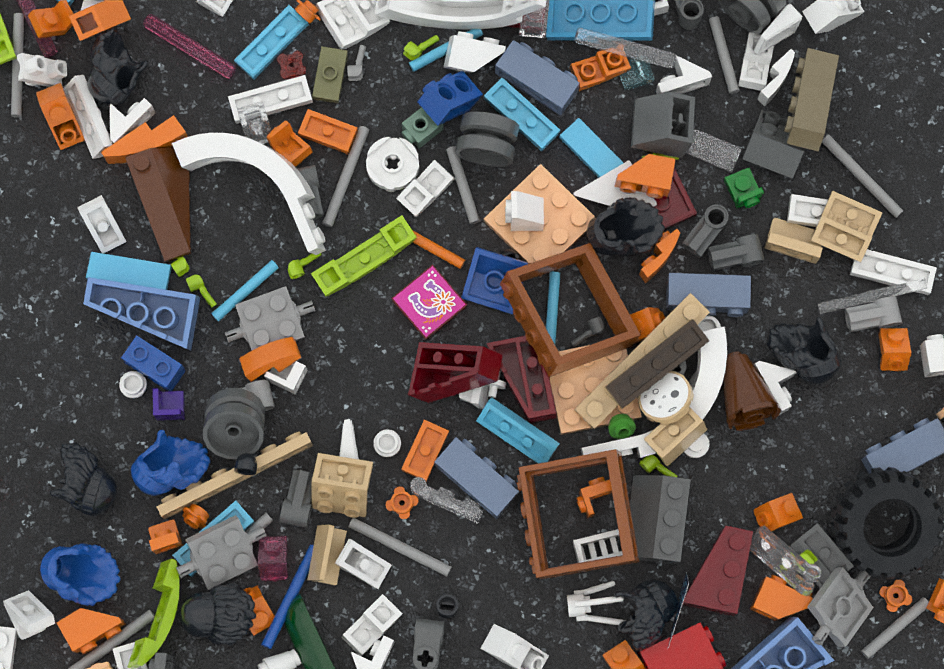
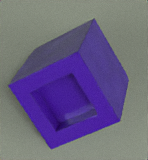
[153,388,185,421]

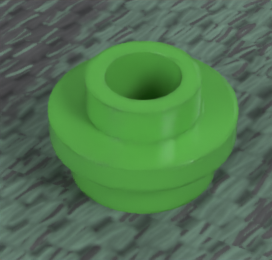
[608,414,636,439]

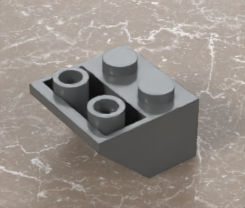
[631,91,695,158]
[743,110,805,179]

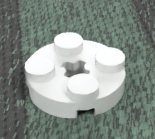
[366,137,419,192]

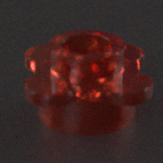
[277,51,306,79]

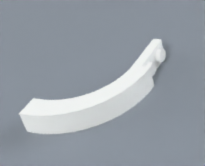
[375,0,547,30]
[172,133,326,255]
[580,326,727,458]

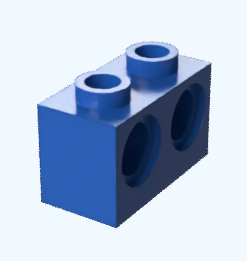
[418,71,483,126]
[121,335,186,391]

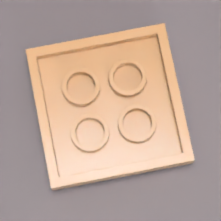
[484,164,595,277]
[549,345,642,435]

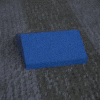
[461,247,528,314]

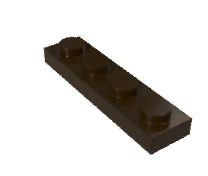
[605,319,710,409]

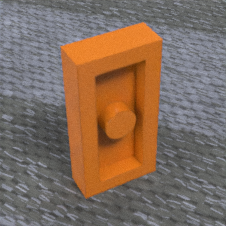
[298,109,358,154]
[401,420,449,482]

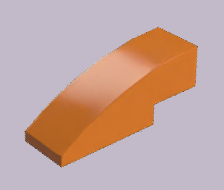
[101,115,188,164]

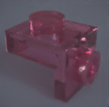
[258,536,288,581]

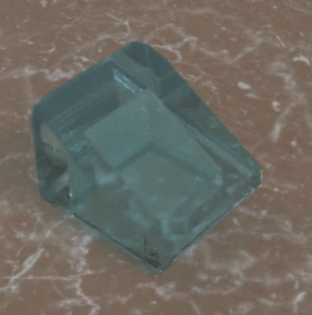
[620,55,655,90]

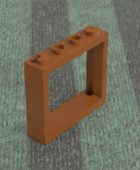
[500,243,641,377]
[517,449,639,579]

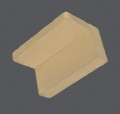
[764,218,823,264]
[644,408,707,466]
[307,525,347,586]

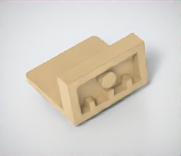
[312,453,373,518]

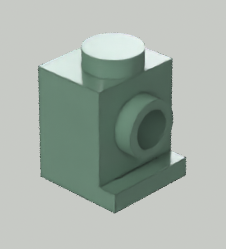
[401,107,444,149]

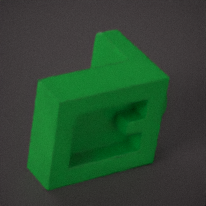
[724,168,764,209]

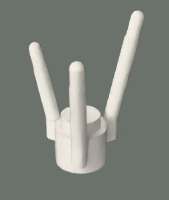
[567,581,626,625]

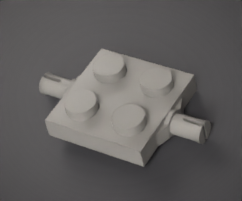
[225,286,315,350]
[176,515,267,590]
[807,567,874,647]

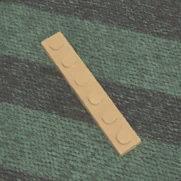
[574,293,710,429]
[156,432,313,519]

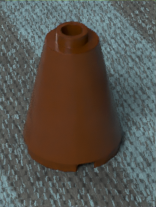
[723,351,781,431]

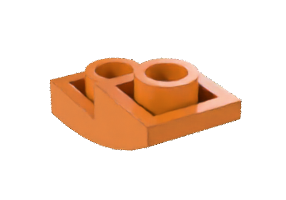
[569,44,631,91]
[639,229,680,283]
[239,337,301,382]

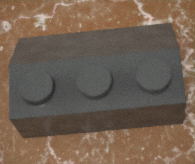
[630,475,691,565]

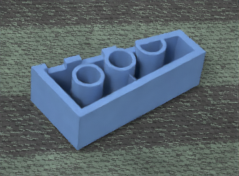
[83,277,200,351]
[731,617,834,669]

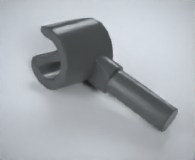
[571,317,605,347]

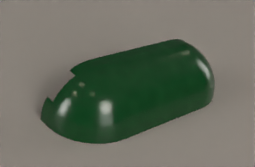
[285,594,336,669]

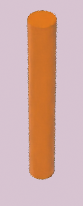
[412,230,466,269]

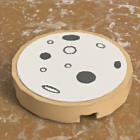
[638,371,694,424]

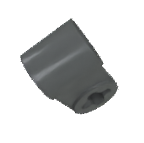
[413,618,445,669]

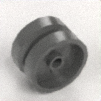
[718,0,786,34]
[455,112,519,167]
[203,388,265,459]

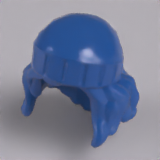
[131,430,210,496]
[40,543,120,606]

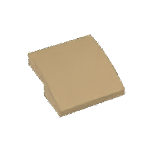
[811,191,882,262]

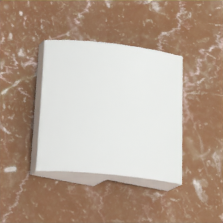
[316,0,390,50]

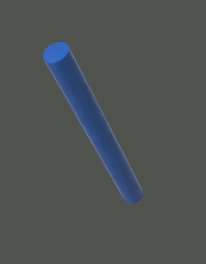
[261,544,314,649]

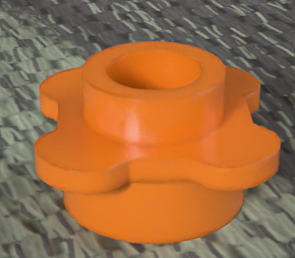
[295,0,321,24]
[386,487,418,519]
[182,504,209,529]
[879,580,912,612]

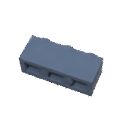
[495,40,580,116]
[666,273,751,317]
[861,418,944,474]
[434,437,519,520]

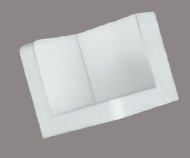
[264,361,308,395]

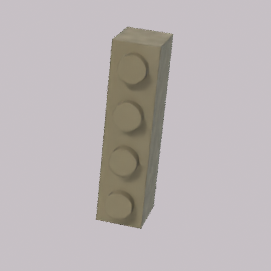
[784,48,839,151]

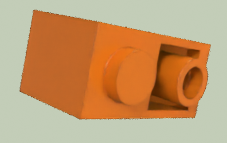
[69,0,131,41]
[36,83,85,150]
[614,154,675,198]
[750,575,813,621]
[56,608,126,654]

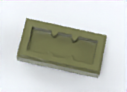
[312,46,348,103]

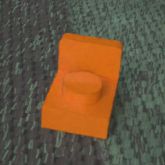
[28,0,73,38]
[148,520,183,554]

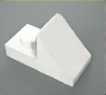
[656,56,712,94]
[110,98,155,144]
[77,195,126,254]
[754,361,797,416]
[335,539,392,589]
[3,590,55,640]
[351,636,395,669]

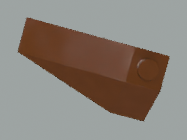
[125,148,191,263]

